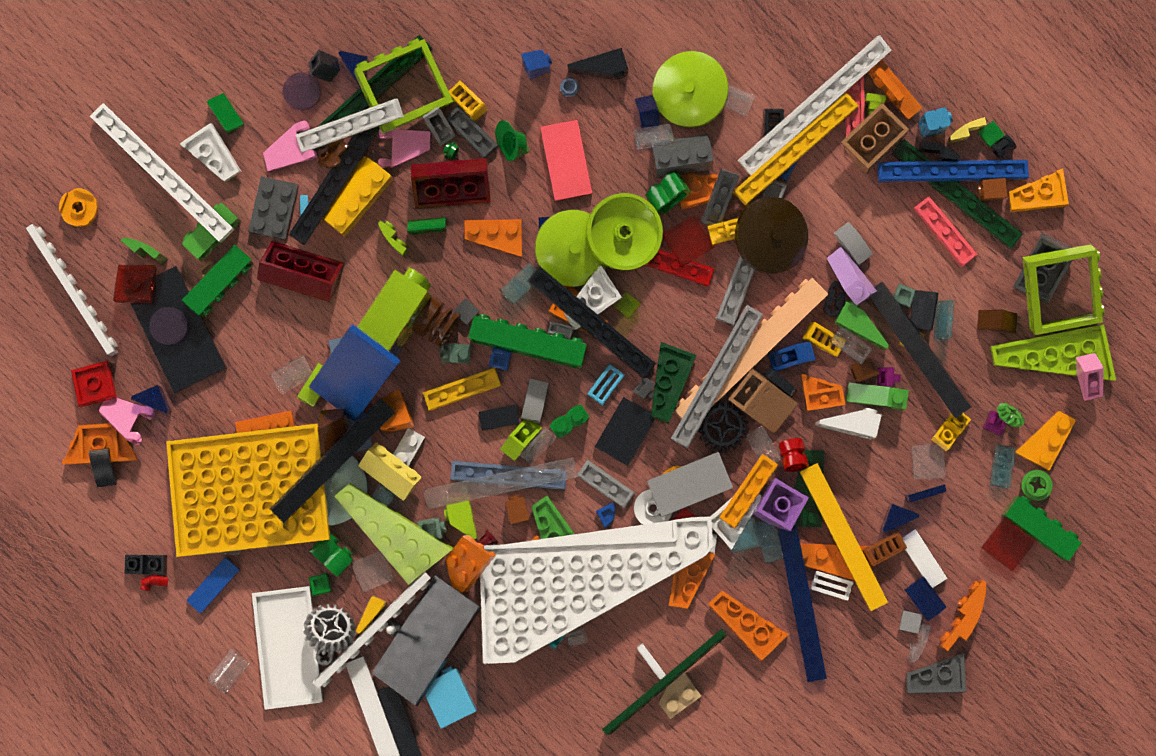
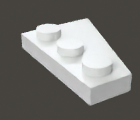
[180,123,242,182]
[564,266,622,330]
[710,494,762,550]

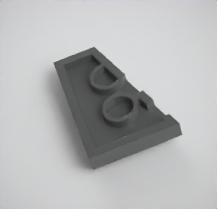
[906,653,966,694]

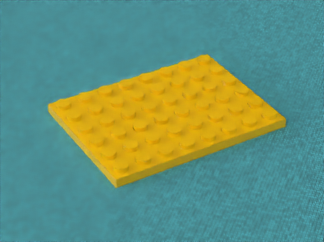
[166,424,330,557]

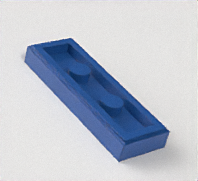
[186,557,240,614]

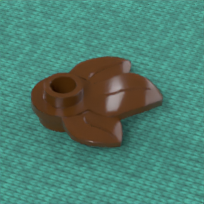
[318,139,350,168]

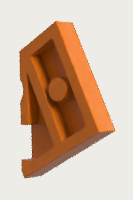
[801,374,845,411]

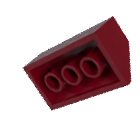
[411,158,491,209]
[257,241,344,302]

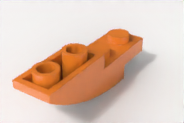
[939,580,986,651]

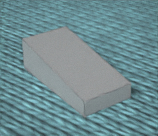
[548,321,574,340]

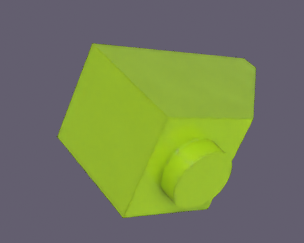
[500,420,542,461]
[444,500,478,539]

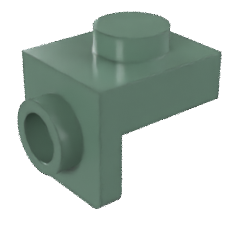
[440,343,471,364]
[417,517,446,539]

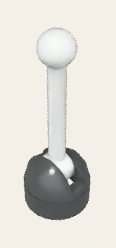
[386,621,402,636]

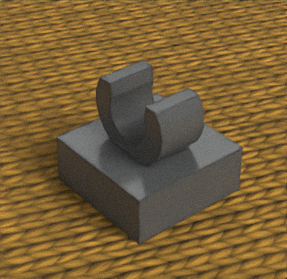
[633,378,655,400]

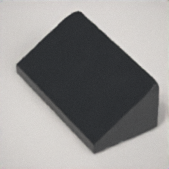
[910,290,939,330]

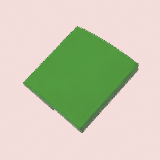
[121,238,168,264]

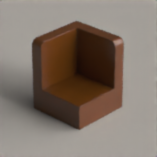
[849,358,879,383]

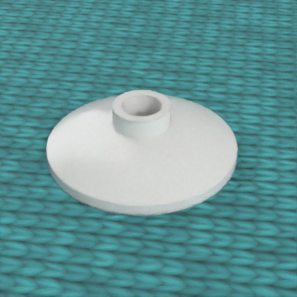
[634,489,672,525]

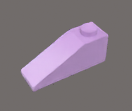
[827,246,877,306]

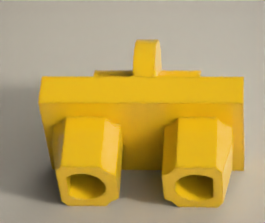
[707,218,738,245]

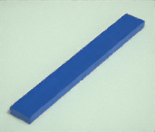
[877,160,1029,182]

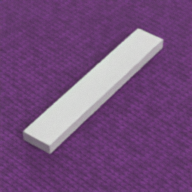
[296,99,404,153]
[345,656,401,756]

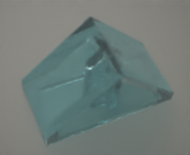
[730,517,761,553]

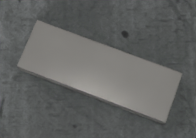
[576,460,635,508]

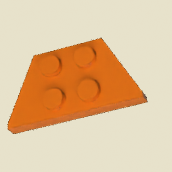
[62,423,138,465]
[445,535,496,595]

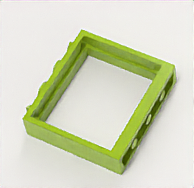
[354,39,453,135]
[1022,244,1105,335]

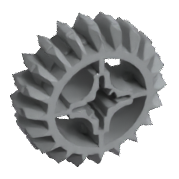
[303,604,356,655]

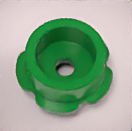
[443,142,459,160]

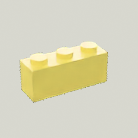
[358,442,422,501]

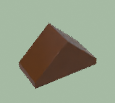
[977,309,1017,333]

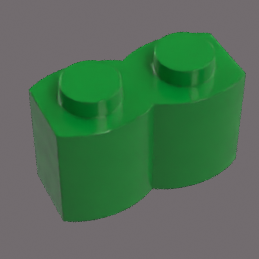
[645,172,691,215]
[550,405,589,439]
[309,534,354,577]

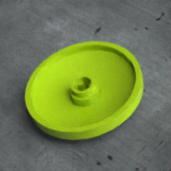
[653,51,729,128]
[586,193,663,270]
[534,210,607,287]

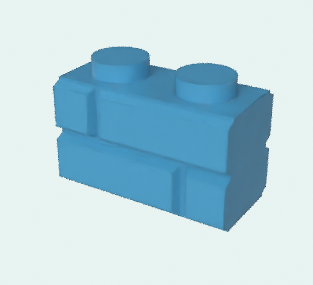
[918,107,953,138]

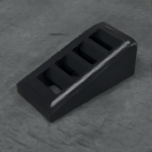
[763,108,784,136]

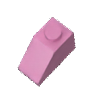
[1076,353,1103,401]

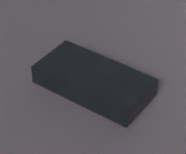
[479,405,520,431]

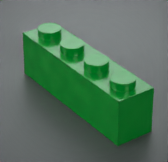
[182,244,253,318]
[1002,496,1082,561]

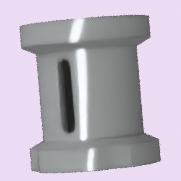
[316,649,335,665]

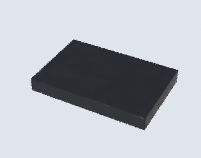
[595,397,655,466]

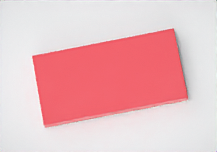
[540,120,592,202]

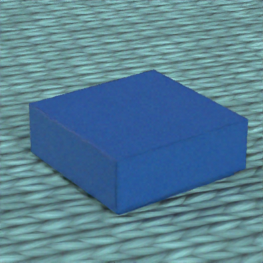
[488,347,512,371]

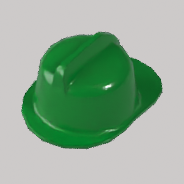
[495,120,529,162]

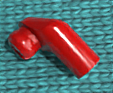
[140,575,168,591]

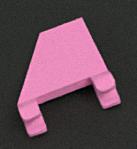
[263,121,317,171]
[378,130,431,168]
[99,398,155,445]

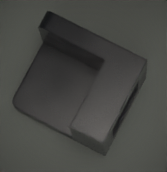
[309,50,340,82]

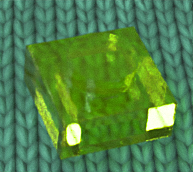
[614,292,641,319]

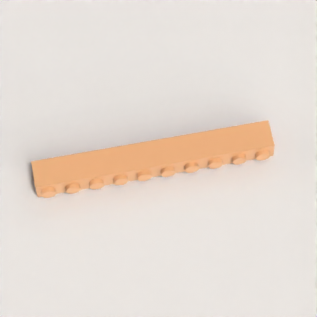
[674,278,828,419]

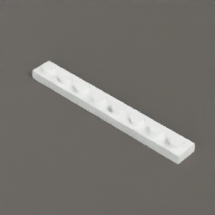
[26,224,119,356]
[313,572,431,689]

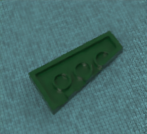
[651,342,696,424]
[793,450,824,528]

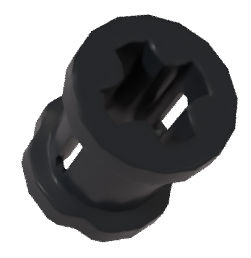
[991,135,1017,160]

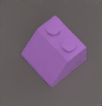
[753,478,809,531]

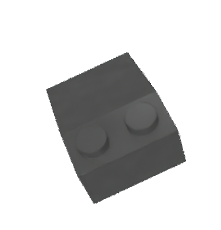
[1013,233,1073,304]

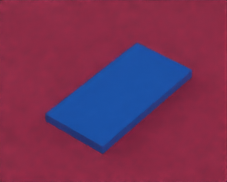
[309,324,401,422]

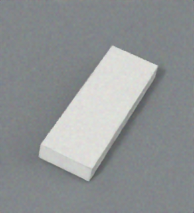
[902,529,947,589]

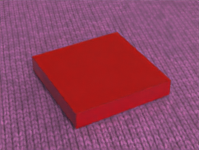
[71,360,117,408]

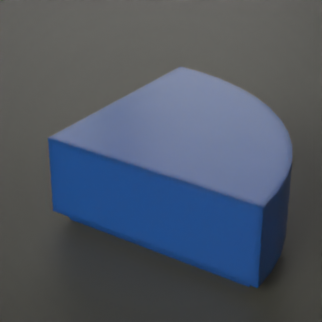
[596,502,615,528]

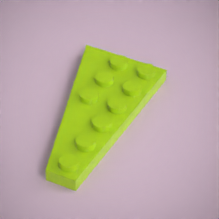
[990,324,1116,381]
[334,483,453,585]

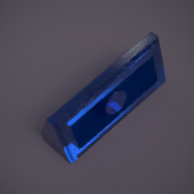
[904,577,946,621]

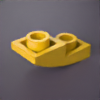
[931,413,971,451]

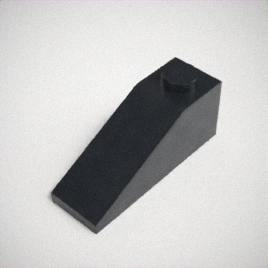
[567,48,628,80]

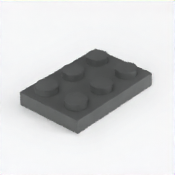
[248,176,299,240]

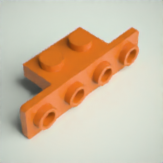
[867,59,922,120]

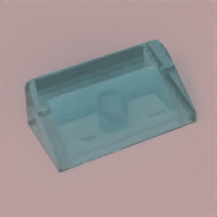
[934,300,954,340]

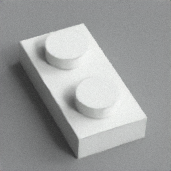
[393,428,425,467]

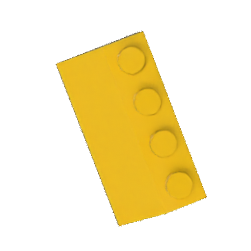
[322,155,393,237]

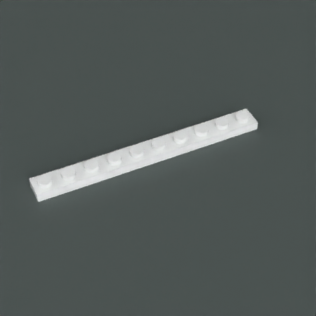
[737,36,891,175]
[90,103,235,243]

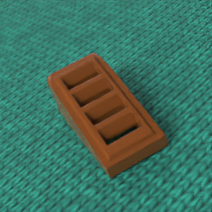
[862,531,907,567]

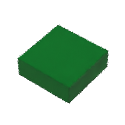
[977,121,1005,147]
[308,573,332,596]

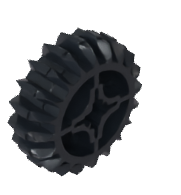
[697,401,749,453]

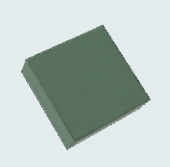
[893,283,916,309]

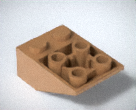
[728,368,798,433]

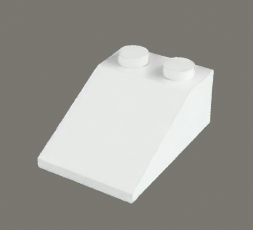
[815,408,881,440]

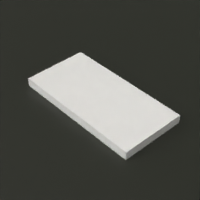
[252,586,323,710]

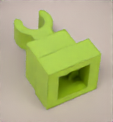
[865,93,886,116]

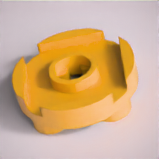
[59,188,99,227]

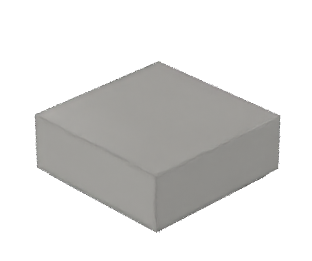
[899,610,922,634]

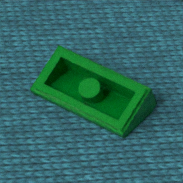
[206,93,245,135]
[407,217,447,235]

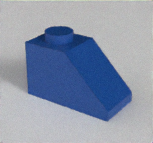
[521,50,552,80]
[768,342,816,372]

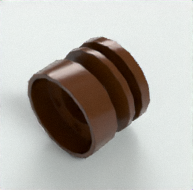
[411,297,461,348]

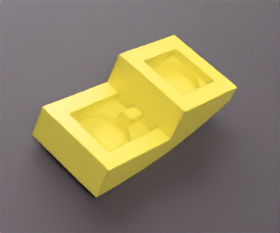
[947,117,987,144]

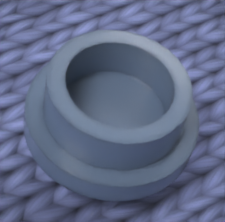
[560,78,579,97]

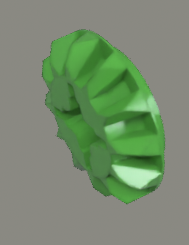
[997,403,1025,427]
[1021,470,1053,501]

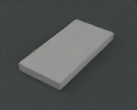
[647,452,733,517]

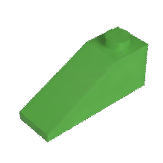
[834,301,889,350]
[846,383,909,411]

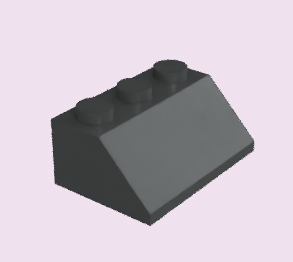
[651,134,714,178]

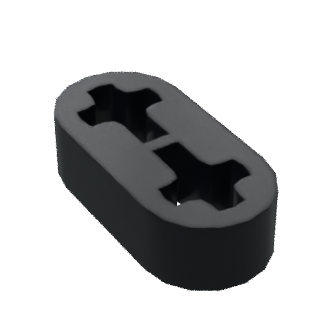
[823,281,846,317]
[763,368,798,398]

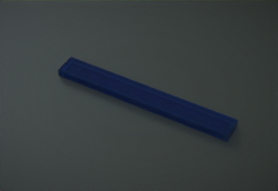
[778,526,827,682]

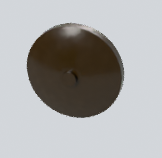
[735,197,808,274]

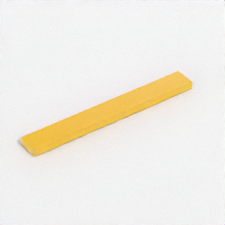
[733,92,859,206]
[800,463,888,611]

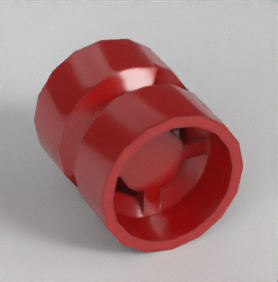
[779,438,809,472]

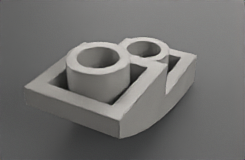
[833,222,873,265]
[521,379,548,423]

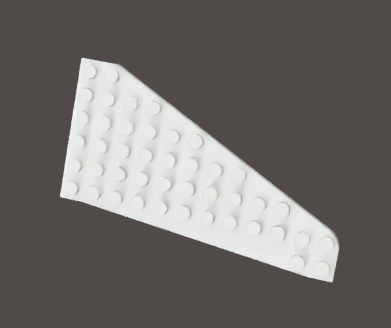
[480,517,713,664]

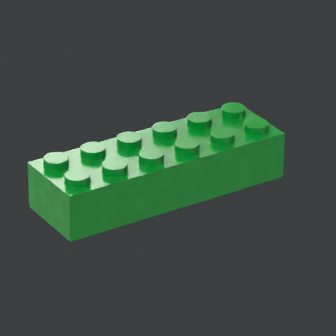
[468,314,587,370]

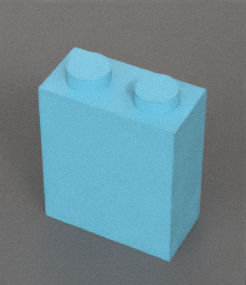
[425,667,477,728]

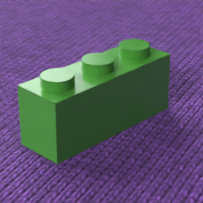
[181,202,241,262]

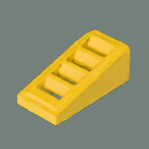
[449,81,487,122]
[802,322,846,357]
[356,596,387,634]

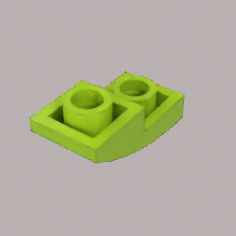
[378,220,408,257]
[296,363,323,408]

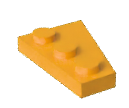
[1008,168,1069,212]
[1014,411,1076,471]

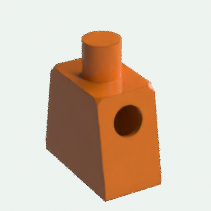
[373,389,415,433]

